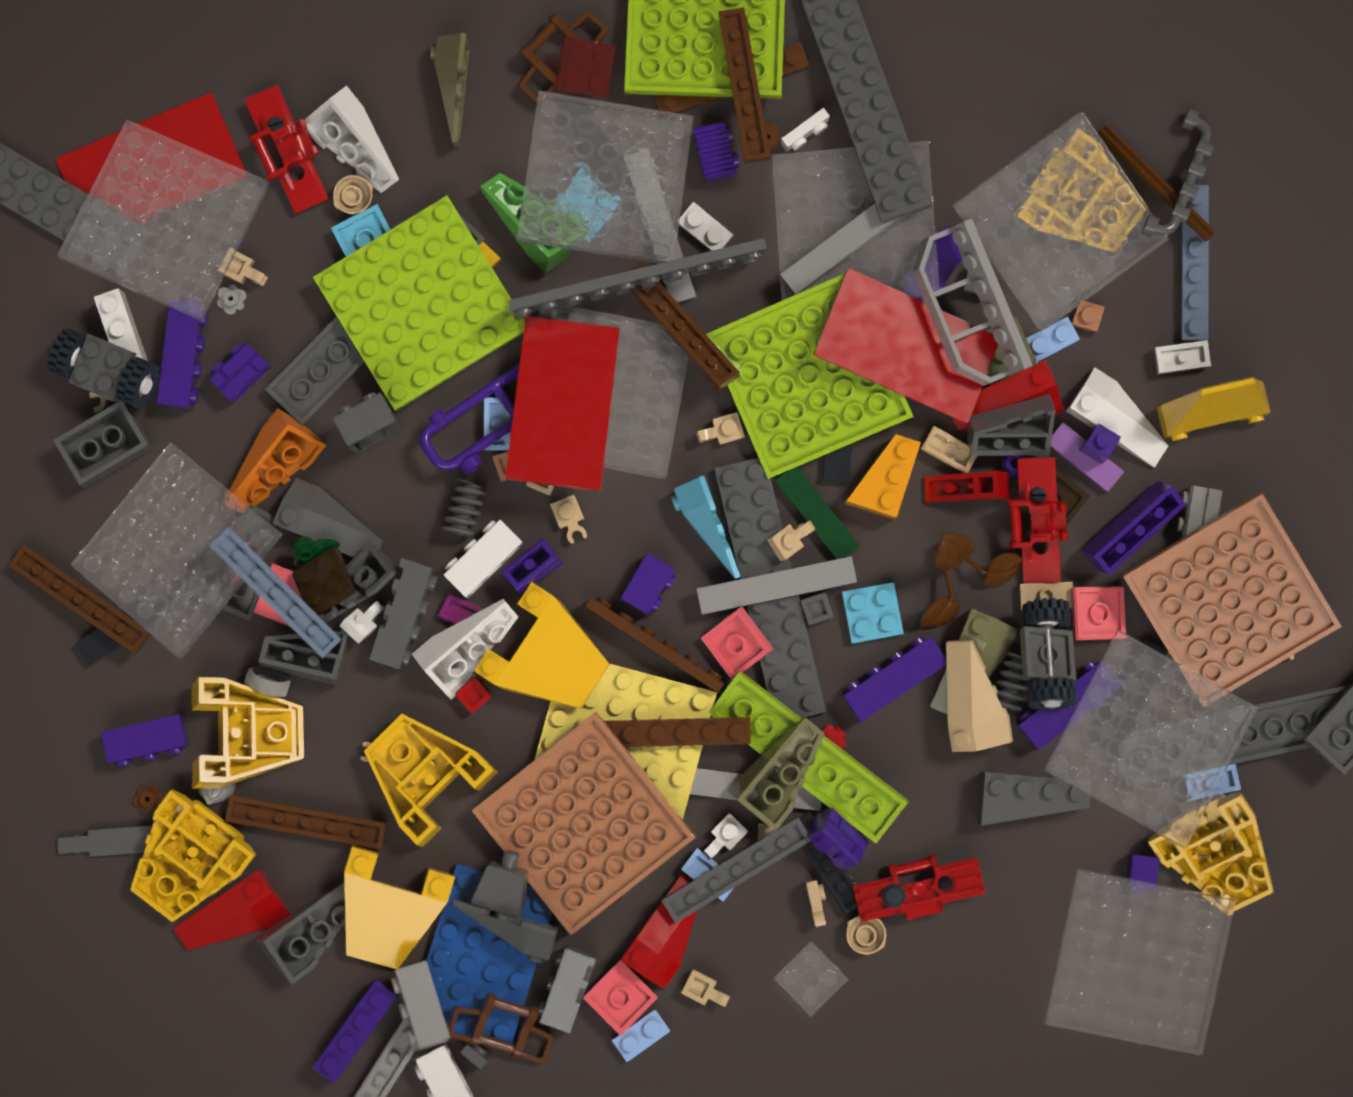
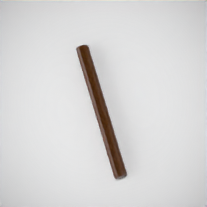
[1099,124,1215,241]

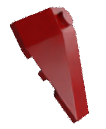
[621,872,697,989]

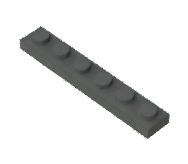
[661,816,811,923]

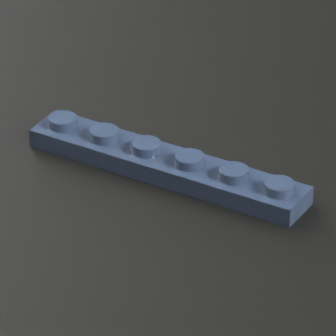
[1180,185,1209,342]
[208,526,342,658]

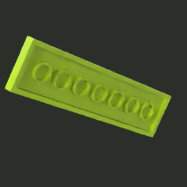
[709,671,909,843]

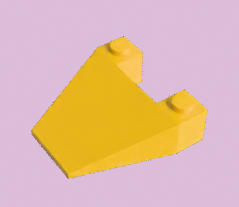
[1157,378,1271,441]
[474,582,610,709]
[192,677,304,789]
[364,714,498,847]
[344,845,455,970]

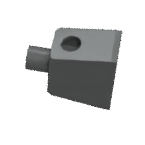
[471,850,528,918]

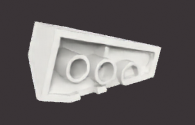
[304,85,399,193]
[1066,367,1168,468]
[412,599,518,700]

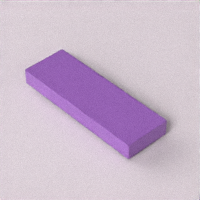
[1051,422,1124,493]

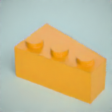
[845,434,921,520]

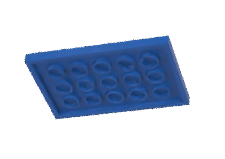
[427,863,553,1043]

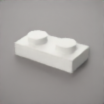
[781,108,830,152]
[677,202,733,251]
[1154,340,1211,374]

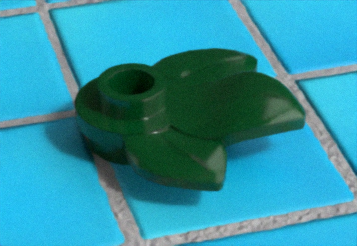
[291,537,340,568]

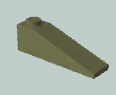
[431,33,470,148]
[930,609,1018,715]
[728,716,824,831]

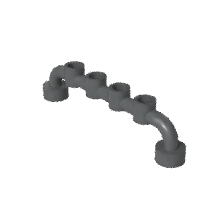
[1141,108,1215,238]

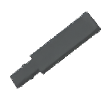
[57,825,153,857]

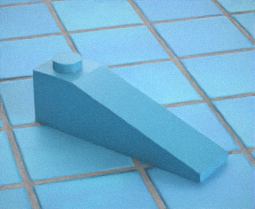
[671,475,740,580]

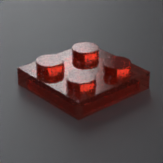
[555,37,616,98]

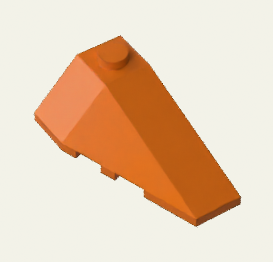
[223,408,326,514]

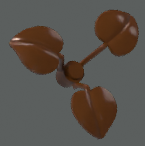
[919,532,1023,629]

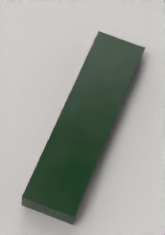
[775,466,860,560]

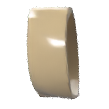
[333,175,374,214]
[846,916,886,955]

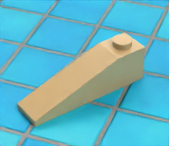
[946,640,1013,752]

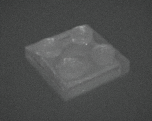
[773,941,849,1017]

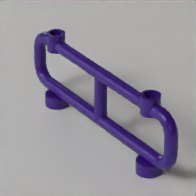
[420,362,520,475]

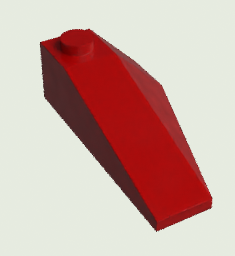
[952,360,1064,430]
[173,869,291,951]

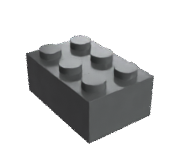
[333,392,403,454]
[53,401,154,488]

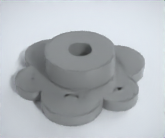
[217,284,247,315]

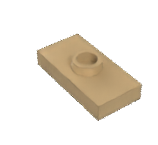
[921,426,977,473]
[1019,582,1073,610]

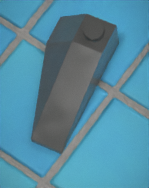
[319,542,399,623]
[453,899,559,963]

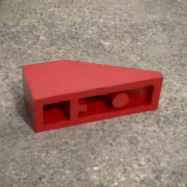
[924,471,1010,503]

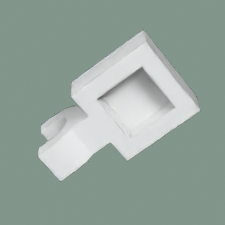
[340,601,384,644]
[704,813,748,858]

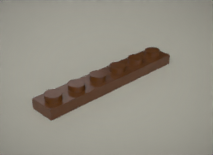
[718,7,771,164]
[654,42,809,119]
[629,262,740,391]
[8,544,152,655]
[585,597,724,693]
[604,717,751,747]
[225,795,387,850]

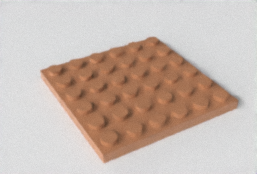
[1122,492,1342,708]
[472,712,696,935]

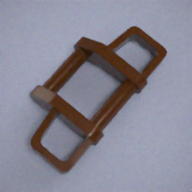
[519,11,608,106]
[447,992,554,1064]

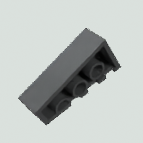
[370,558,438,670]
[978,772,1092,826]

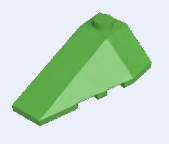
[480,173,588,274]

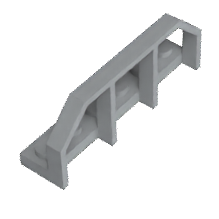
[912,218,1033,386]

